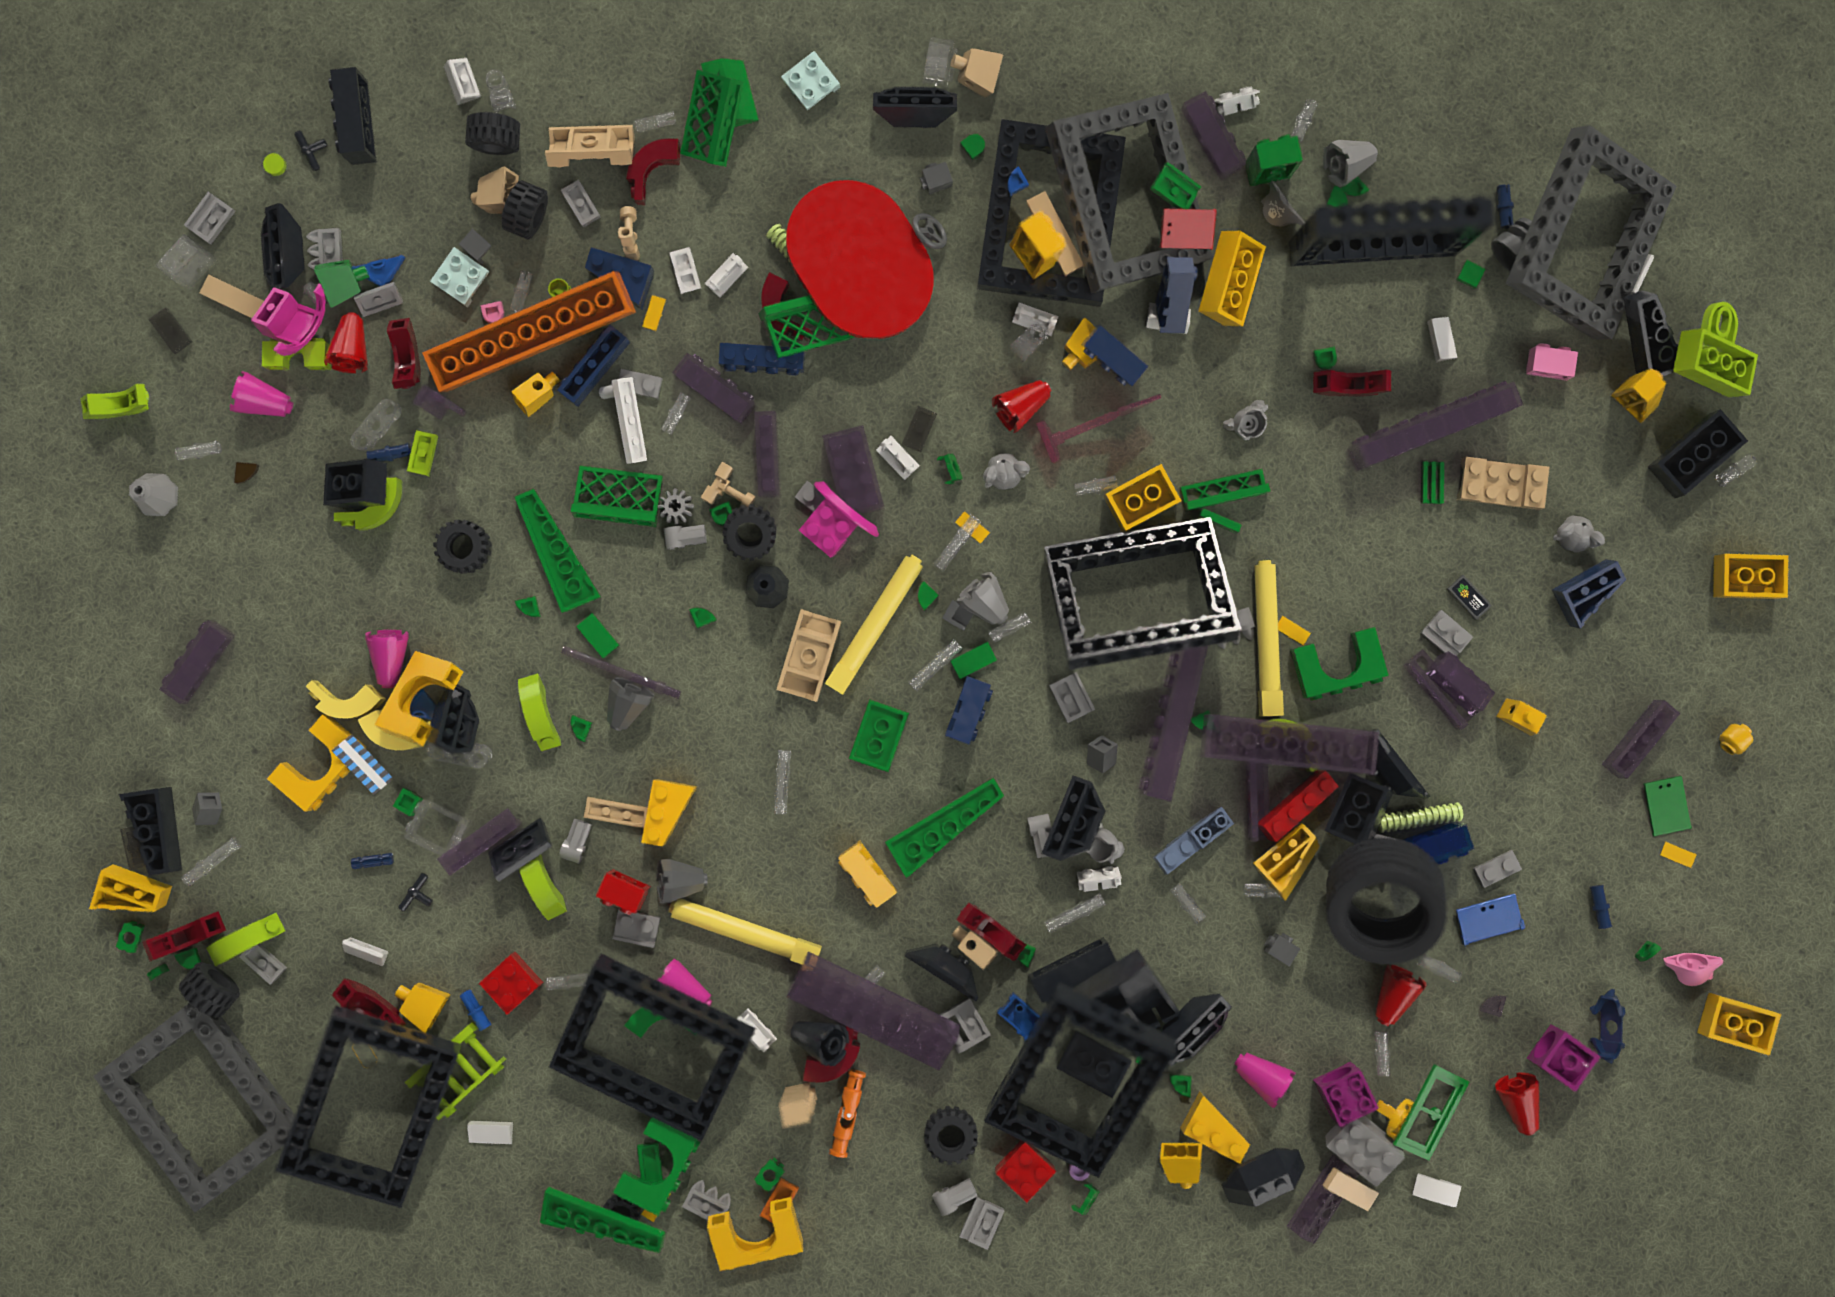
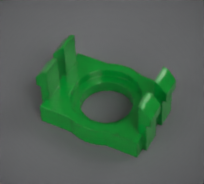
[937,454,963,484]
[116,921,145,953]
[754,1157,785,1192]
[1071,1183,1100,1216]

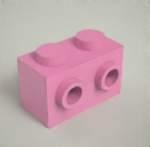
[1526,343,1578,380]

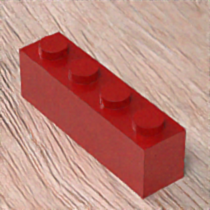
[1256,770,1339,842]

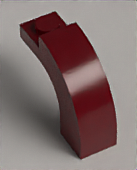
[626,138,681,205]
[761,272,812,341]
[387,318,421,389]
[1313,369,1391,397]
[956,903,1027,961]
[142,911,226,962]
[332,978,406,1027]
[803,1020,861,1083]

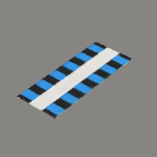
[331,734,393,795]

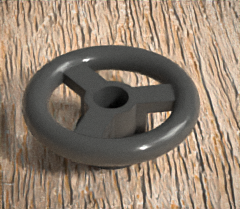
[912,213,947,249]

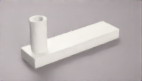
[599,377,647,464]

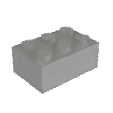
[1325,1116,1405,1187]

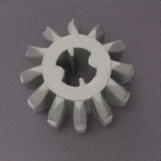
[658,489,694,525]

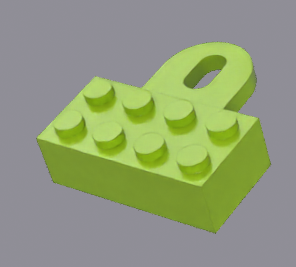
[1673,302,1758,397]

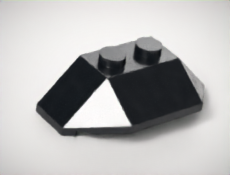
[873,87,957,128]
[261,203,304,290]
[427,684,479,755]
[1367,729,1430,799]
[1041,776,1106,861]
[904,944,978,1002]
[1162,994,1232,1066]
[1221,1148,1305,1207]

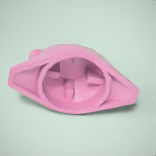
[1663,953,1723,986]

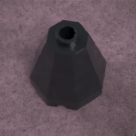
[745,565,789,609]

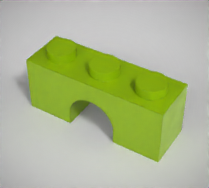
[262,338,331,370]

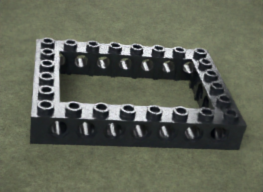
[977,119,1126,307]
[1289,195,1495,267]
[1044,517,1240,670]
[549,953,756,1141]
[983,983,1177,1178]
[275,1005,461,1208]

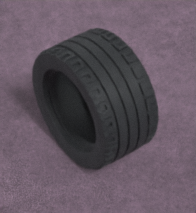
[1326,838,1447,964]

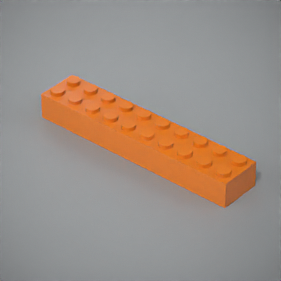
[422,271,636,392]

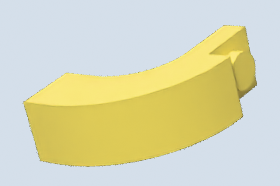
[306,680,386,718]
[358,710,431,750]

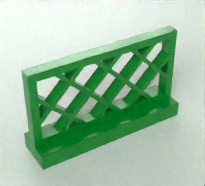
[680,70,744,167]
[758,295,854,359]
[570,466,663,527]

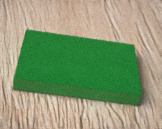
[849,699,909,772]

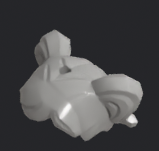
[1223,400,1268,441]
[983,453,1030,490]
[1553,516,1605,552]
[1086,823,1125,864]

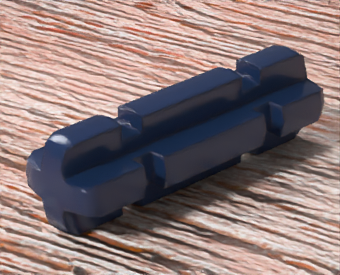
[351,853,394,869]

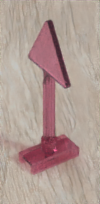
[1037,394,1161,464]

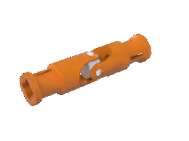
[829,1069,866,1158]

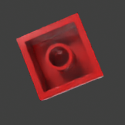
[596,869,651,915]
[479,951,544,1015]
[995,1140,1056,1203]

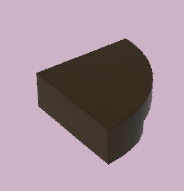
[234,462,259,484]

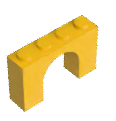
[374,651,463,746]
[267,714,366,812]
[708,1197,803,1271]

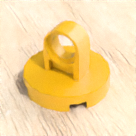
[1377,1099,1414,1140]

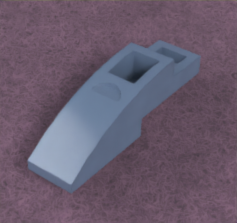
[1153,807,1234,875]

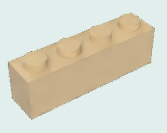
[779,1082,817,1127]

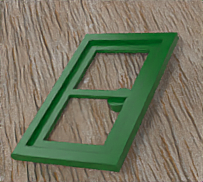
[1393,1064,1470,1161]

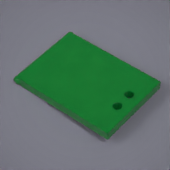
[1643,776,1692,837]

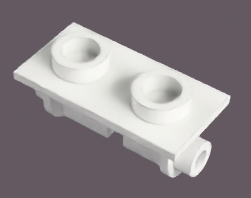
[1214,87,1260,116]
[705,253,748,297]
[1012,303,1058,336]
[876,436,920,480]
[1077,866,1121,892]
[737,1009,777,1052]

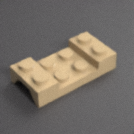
[545,125,635,168]
[1457,457,1549,510]
[776,609,842,702]

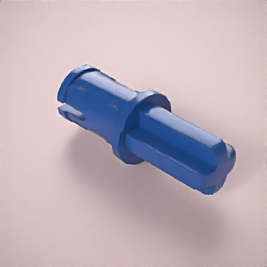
[460,990,491,1032]

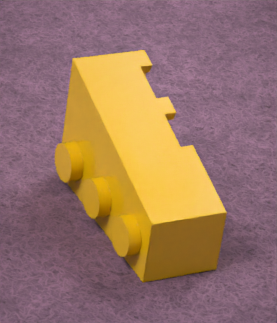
[1611,369,1666,423]
[641,779,697,846]
[1254,823,1320,901]
[838,840,897,908]
[89,864,172,912]
[1180,1091,1250,1164]

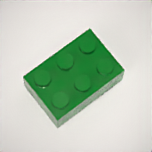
[1245,134,1303,187]

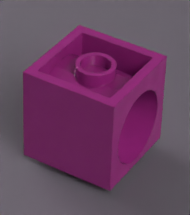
[1526,1024,1600,1092]
[1313,1062,1379,1127]

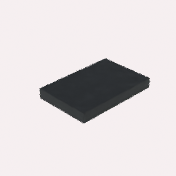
[488,818,552,882]
[1056,1030,1132,1098]

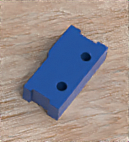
[997,992,1040,1040]

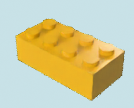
[1198,231,1266,327]

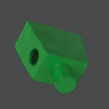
[314,260,370,308]

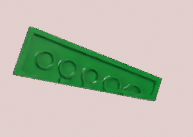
[515,489,601,613]
[885,777,1004,878]
[540,1186,666,1253]

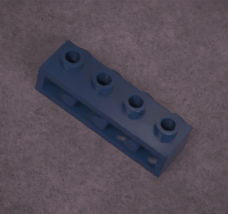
[558,325,630,407]
[719,343,805,376]

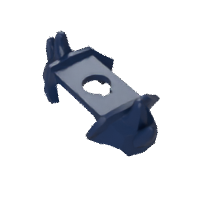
[1589,989,1626,1064]

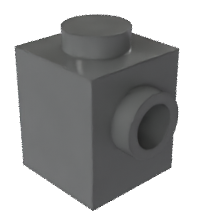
[920,162,953,195]
[1264,933,1300,966]

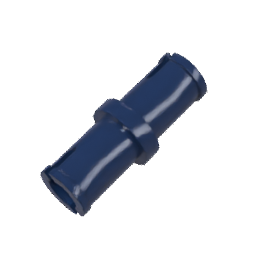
[1496,184,1514,229]
[366,443,411,462]
[1590,885,1612,929]

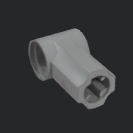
[664,525,707,550]
[1027,814,1051,858]
[559,819,592,864]
[932,1178,978,1216]

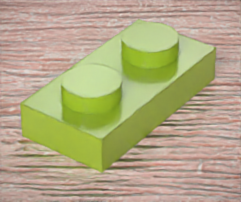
[407,430,438,476]

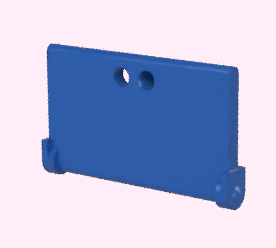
[1456,893,1525,946]

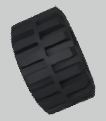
[465,112,521,155]
[502,180,548,240]
[722,504,777,561]
[433,519,492,574]
[179,962,240,1017]
[924,1106,978,1165]

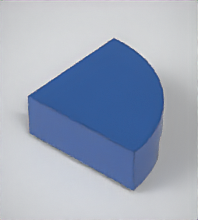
[1008,166,1029,196]

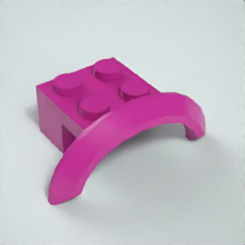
[251,283,326,356]
[799,481,879,558]

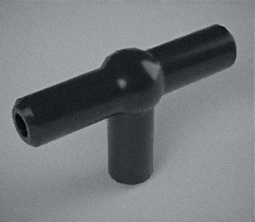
[294,131,328,171]
[398,873,433,912]

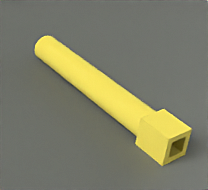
[825,554,923,695]
[1254,560,1284,716]
[668,898,822,969]

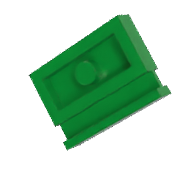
[1150,162,1202,209]

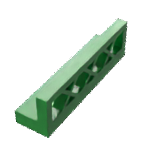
[1180,469,1270,512]

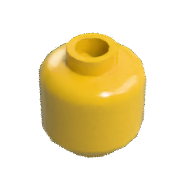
[1719,724,1754,755]

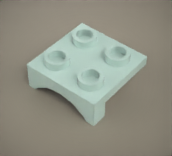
[781,51,840,110]
[430,247,489,307]

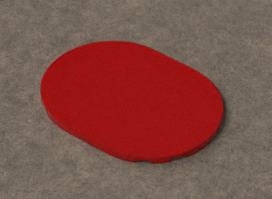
[786,180,934,339]

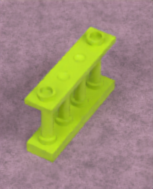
[405,1022,506,1120]

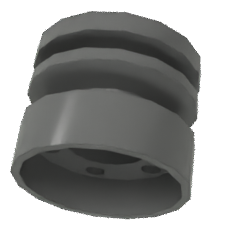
[1491,218,1532,272]

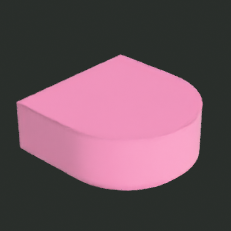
[481,301,505,324]

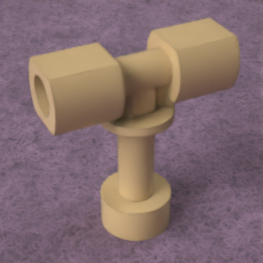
[618,206,640,261]
[701,462,756,507]

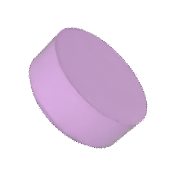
[1069,1164,1089,1181]

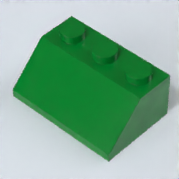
[701,58,759,127]

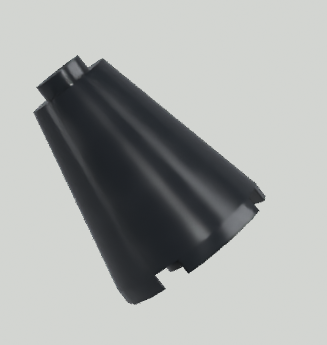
[791,1021,849,1066]

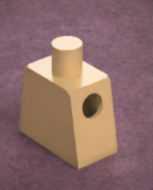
[950,49,1003,97]
[471,166,519,214]
[952,926,999,969]

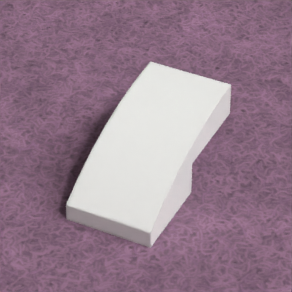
[670,247,701,294]
[1412,1173,1462,1207]

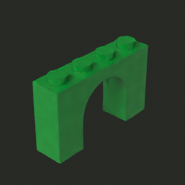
[1290,627,1389,701]
[613,1117,701,1216]

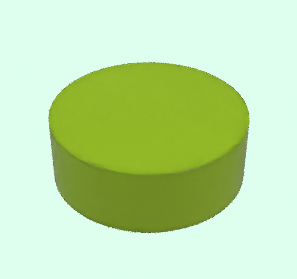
[263,153,286,176]

